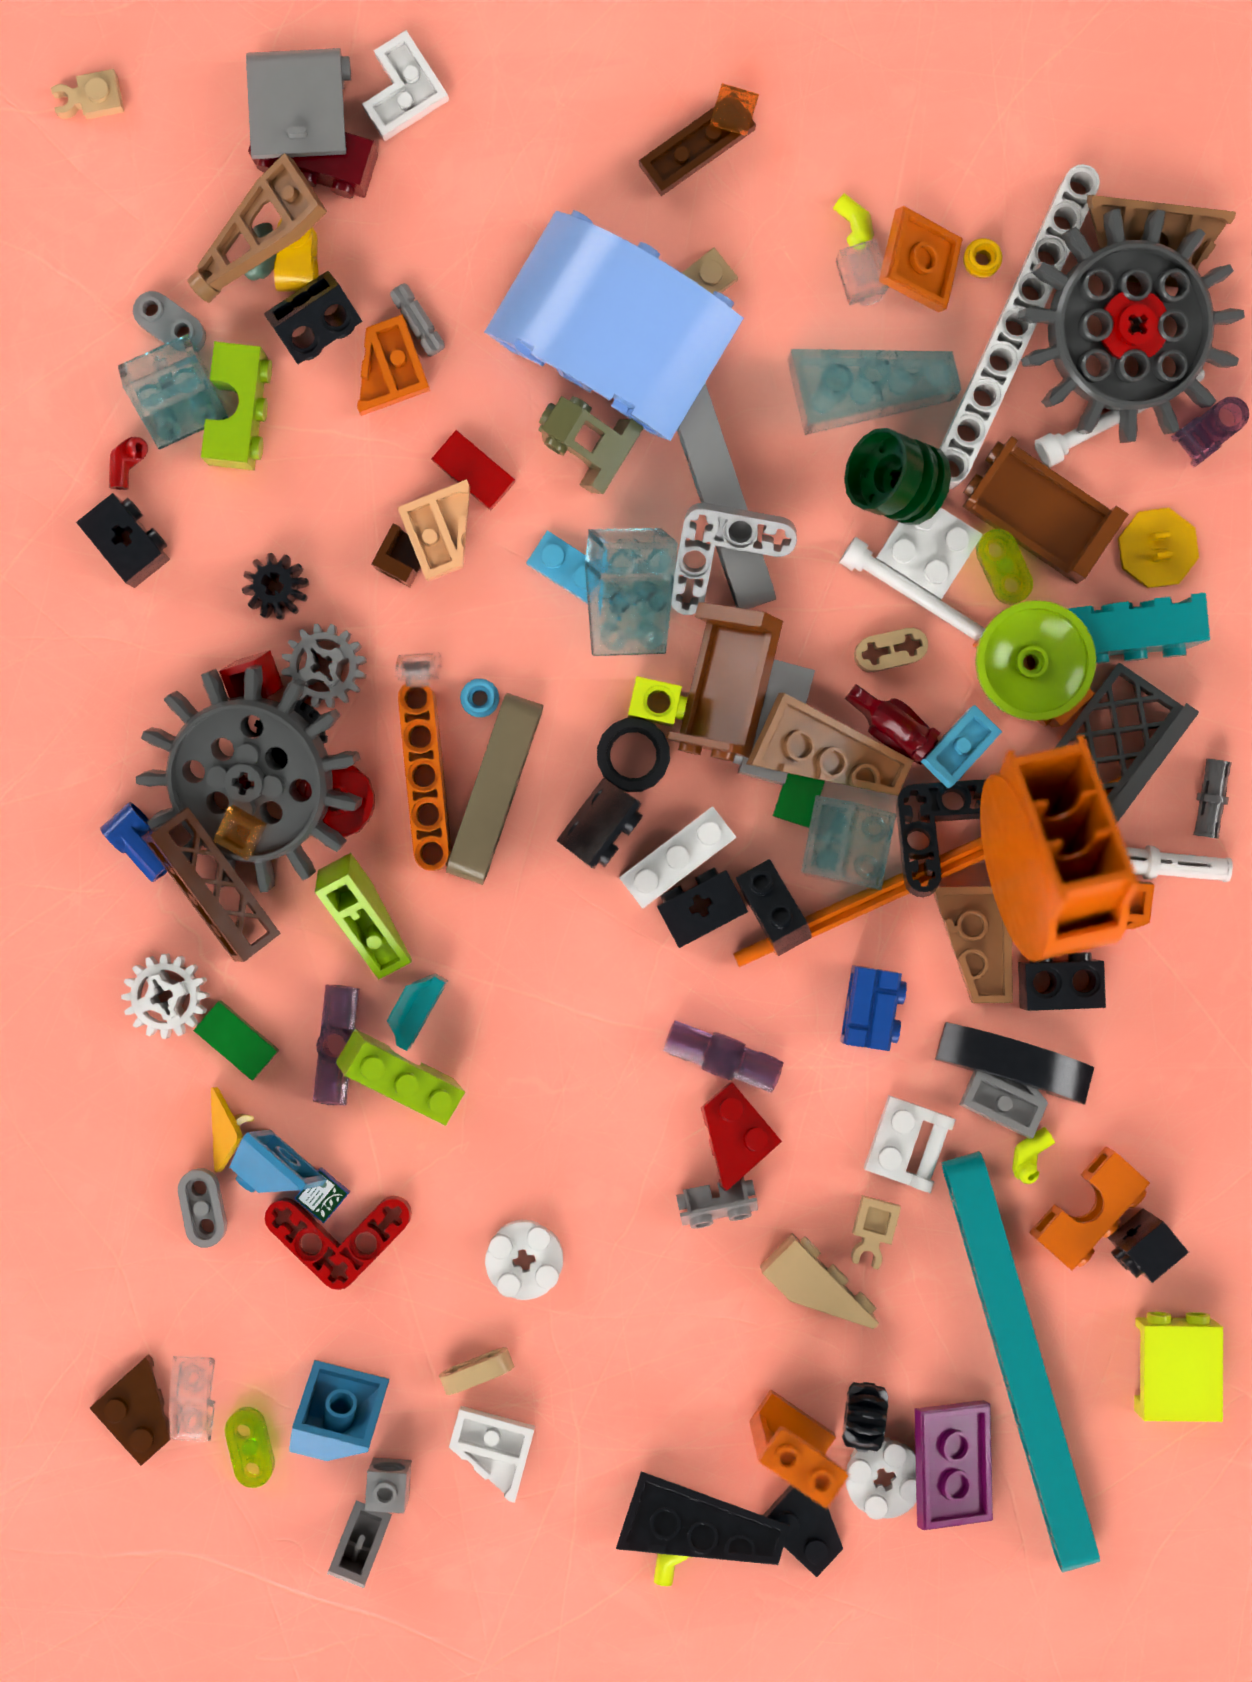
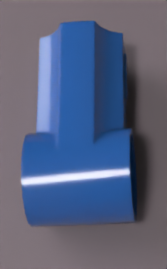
[100,802,167,882]

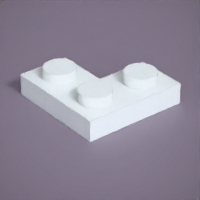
[362,30,449,142]

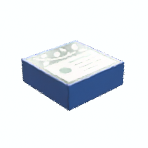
[294,1167,351,1223]

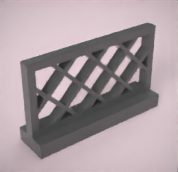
[1054,662,1199,823]

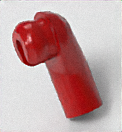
[109,437,148,490]

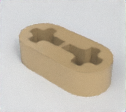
[854,628,928,672]
[439,1347,515,1395]

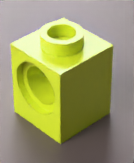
[628,676,688,727]

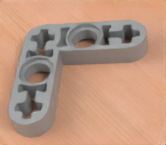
[670,503,797,615]

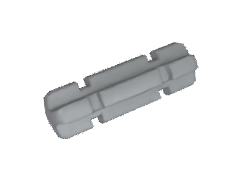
[390,283,445,357]

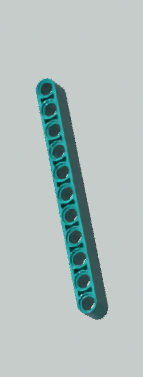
[941,1151,1100,1573]

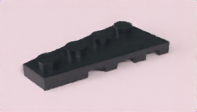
[615,1471,790,1565]

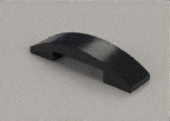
[935,1022,1094,1105]

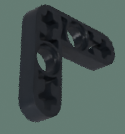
[896,779,986,898]

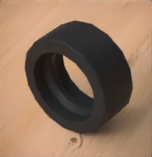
[597,718,670,792]

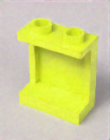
[1134,1312,1223,1422]

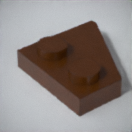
[89,1354,174,1466]

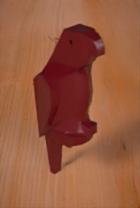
[844,684,966,779]

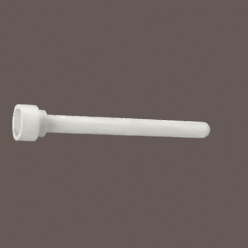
[1034,368,1205,468]
[839,536,985,641]

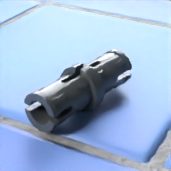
[1193,758,1232,839]

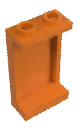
[749,1390,849,1509]

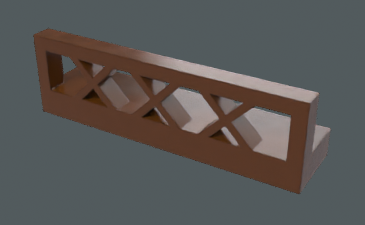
[141,807,281,962]

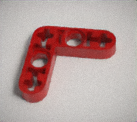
[264,1196,412,1290]

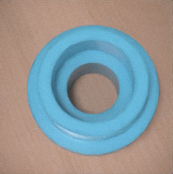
[460,679,499,718]

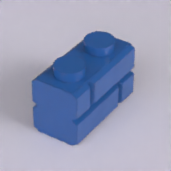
[840,965,907,1051]

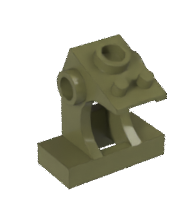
[538,396,644,494]

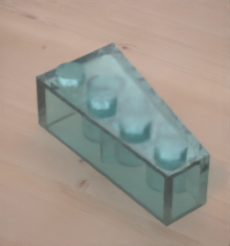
[787,349,962,435]

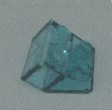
[118,334,229,450]
[801,795,896,891]

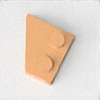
[397,479,470,582]

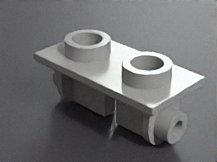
[676,1177,758,1229]

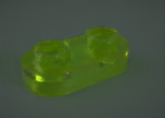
[976,529,1033,605]
[224,1407,275,1488]

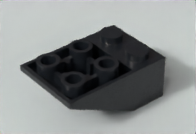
[556,778,643,869]

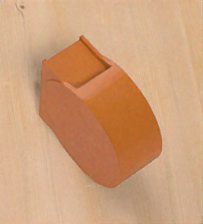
[980,735,1139,962]

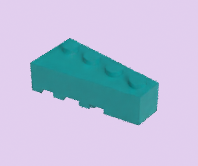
[1067,592,1210,664]

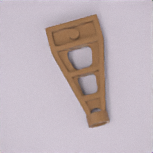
[187,153,328,303]

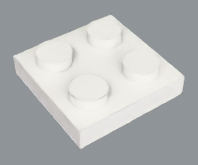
[876,508,983,600]

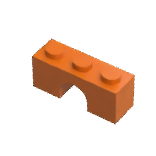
[1029,1146,1150,1271]

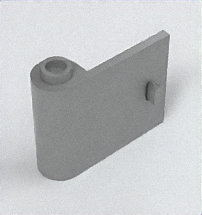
[246,48,351,159]

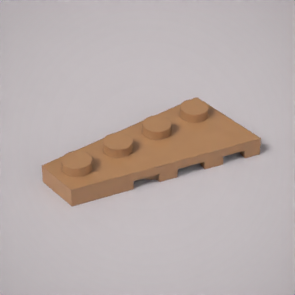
[746,693,914,796]

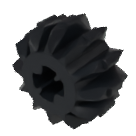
[242,553,310,620]
[842,1382,889,1452]

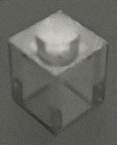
[835,238,889,306]

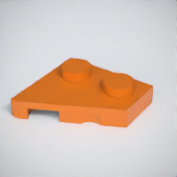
[357,315,431,416]

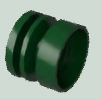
[844,428,951,525]

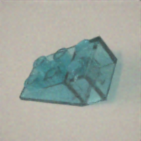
[585,528,678,656]

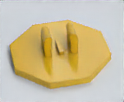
[1118,508,1199,588]

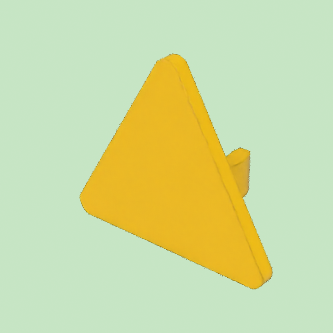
[211,1087,254,1173]

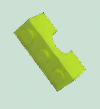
[201,341,272,471]
[335,1029,465,1126]

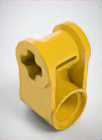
[274,218,319,292]

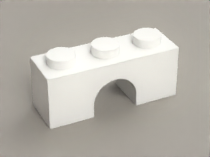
[619,806,737,909]

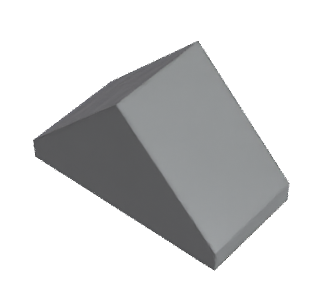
[327,1500,392,1588]

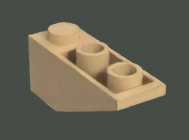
[760,1233,879,1329]

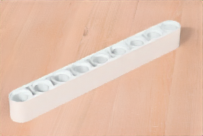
[939,164,1100,489]

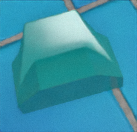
[387,973,449,1051]

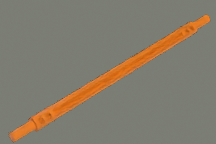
[733,777,1121,967]

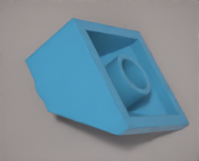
[229,1129,327,1193]
[289,1360,389,1461]

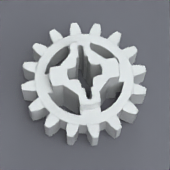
[121,953,210,1039]

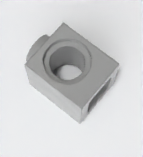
[365,1457,412,1514]

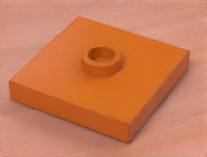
[879,206,963,313]

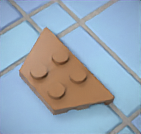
[1087,195,1236,287]

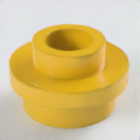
[963,238,1003,278]

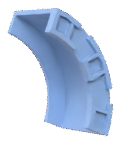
[484,210,744,441]

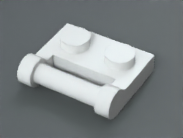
[863,1095,956,1193]

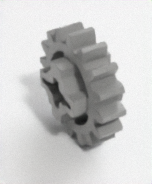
[281,624,367,709]

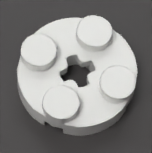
[485,1219,563,1300]
[845,1437,916,1520]

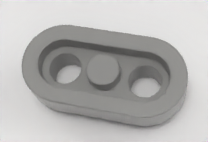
[133,291,206,356]
[178,1168,227,1248]

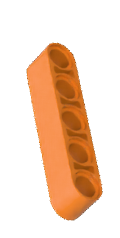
[398,680,452,871]

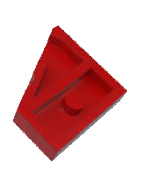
[701,1082,782,1191]

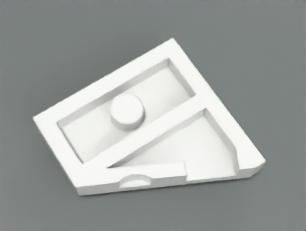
[449,1405,535,1503]

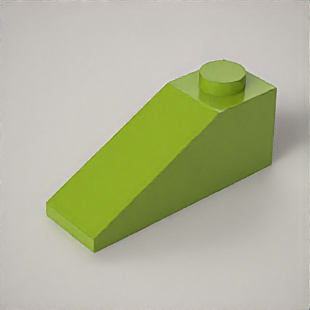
[315,853,412,980]

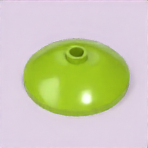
[975,600,1096,721]

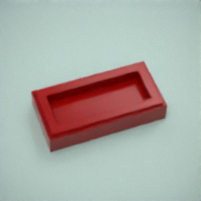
[431,430,516,511]

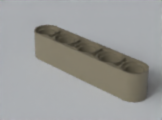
[446,693,544,885]

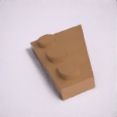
[933,886,1013,1003]

